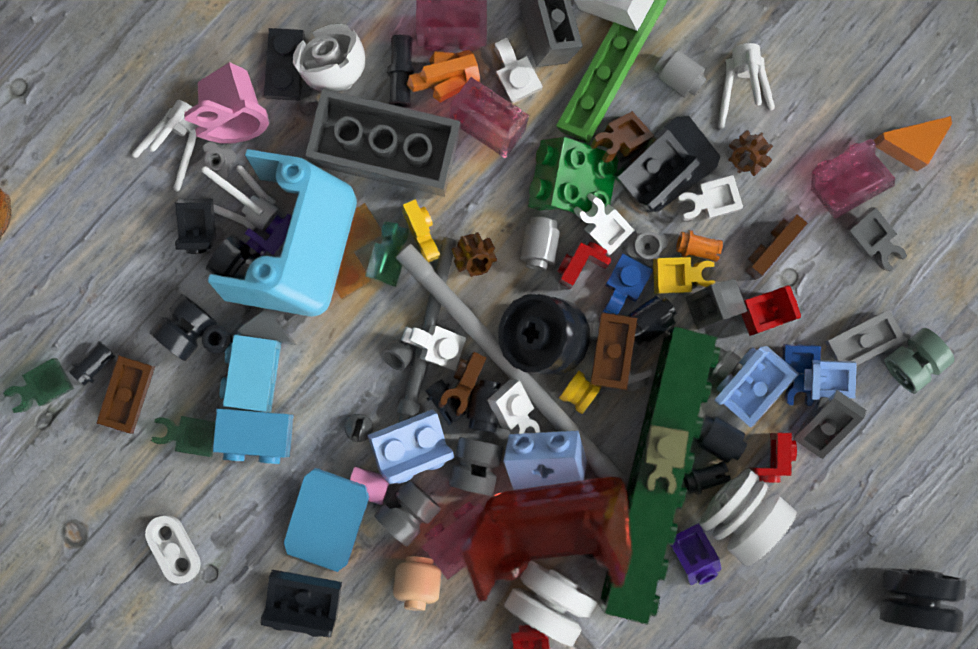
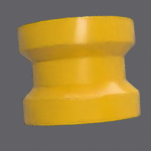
[559,370,602,414]

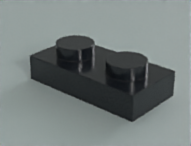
[264,28,305,101]

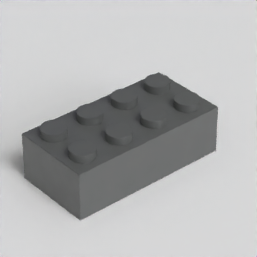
[305,88,461,197]

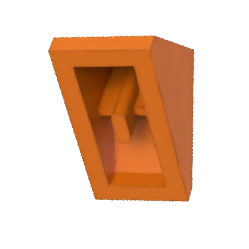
[873,116,952,171]

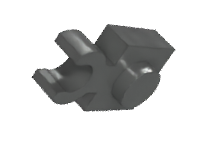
[845,207,907,271]

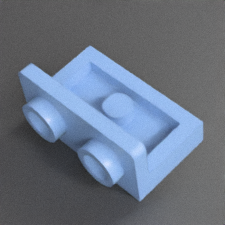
[714,346,799,428]

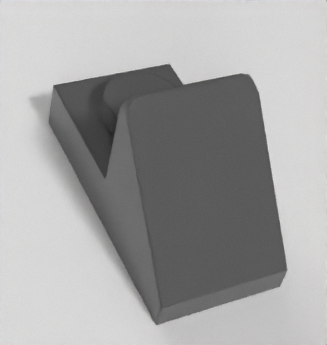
[685,279,747,330]
[238,309,300,345]
[794,390,867,459]

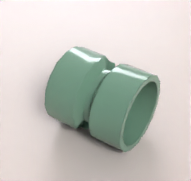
[884,328,955,394]

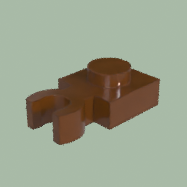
[590,111,654,162]

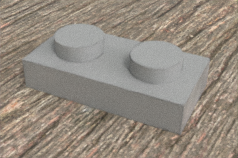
[824,309,906,366]

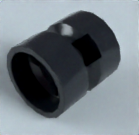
[206,234,263,280]
[150,294,218,361]

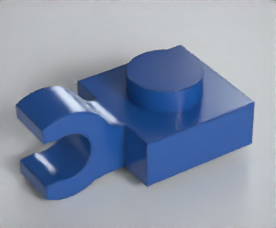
[603,254,653,315]

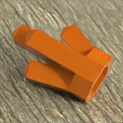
[407,50,480,103]

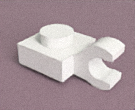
[494,38,543,105]
[401,326,466,371]

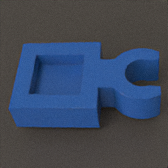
[782,344,821,406]

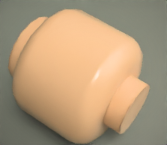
[393,556,441,611]

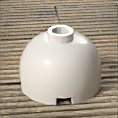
[293,24,365,92]

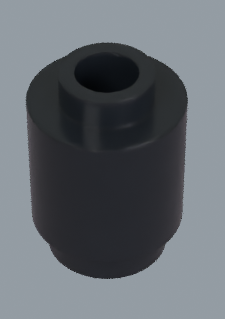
[628,296,677,345]
[466,380,501,433]
[693,414,747,463]

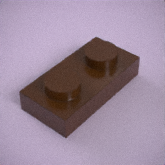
[745,214,808,280]
[590,313,637,390]
[96,356,155,434]

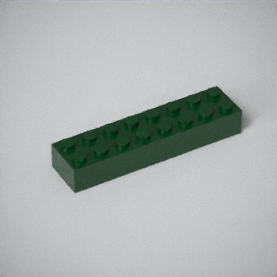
[598,327,720,625]

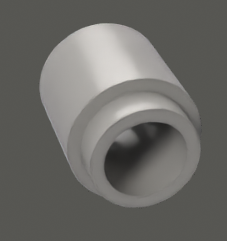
[654,47,707,98]
[520,217,560,271]

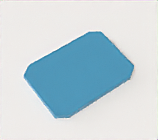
[284,468,369,572]

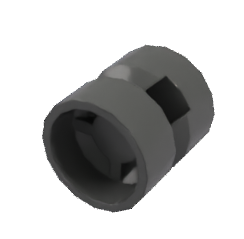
[448,437,504,496]
[374,479,441,547]

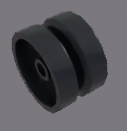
[498,294,590,375]
[879,568,967,633]

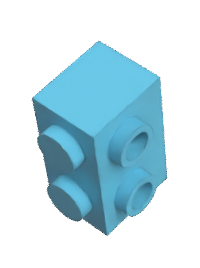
[219,335,282,412]

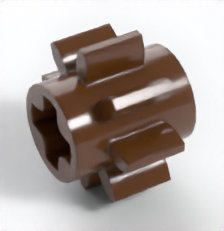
[728,130,773,176]
[452,232,497,277]

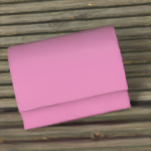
[350,467,389,505]

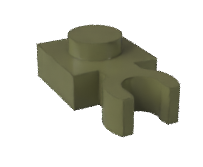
[644,426,688,494]

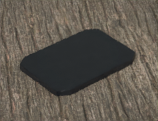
[617,116,721,213]

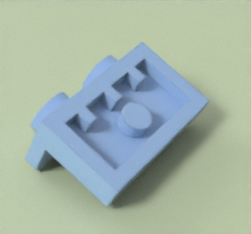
[368,409,454,484]

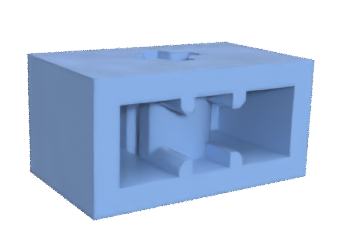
[504,431,587,490]

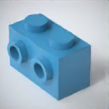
[213,409,294,464]

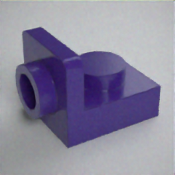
[244,213,292,256]
[670,523,721,585]

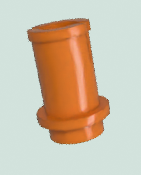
[676,230,723,262]

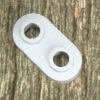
[145,515,201,584]

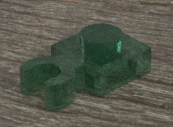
[365,221,409,287]
[3,358,74,413]
[151,416,216,457]

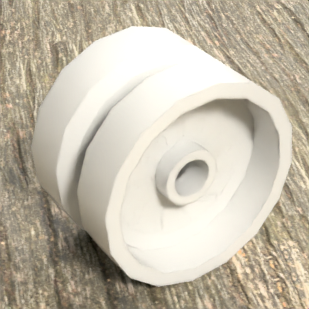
[504,560,598,646]

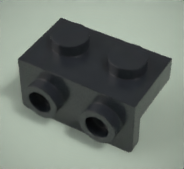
[613,128,701,210]
[260,569,342,638]

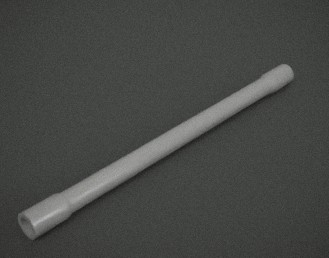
[396,244,627,491]

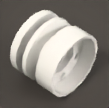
[699,468,797,566]

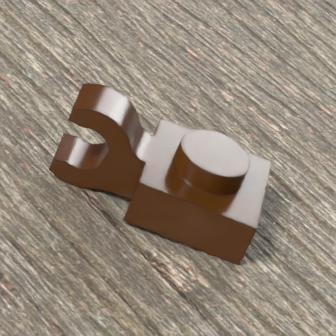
[438,352,487,416]

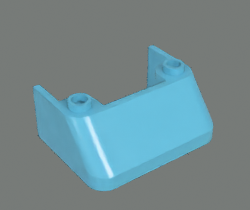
[208,149,357,316]

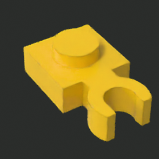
[402,199,440,262]
[653,257,715,294]

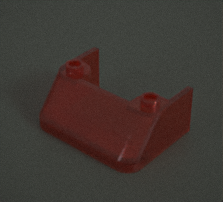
[461,476,632,602]

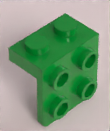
[528,137,618,214]

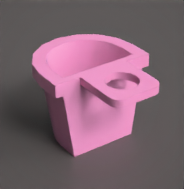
[184,62,269,143]

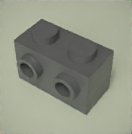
[519,0,583,67]

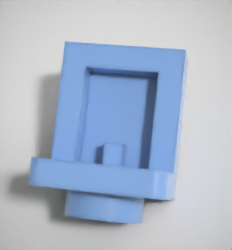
[804,360,857,400]

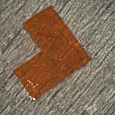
[334,203,384,300]

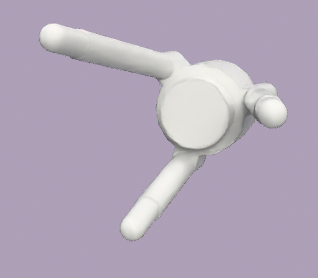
[718,43,775,129]
[132,100,199,192]
[202,165,279,231]

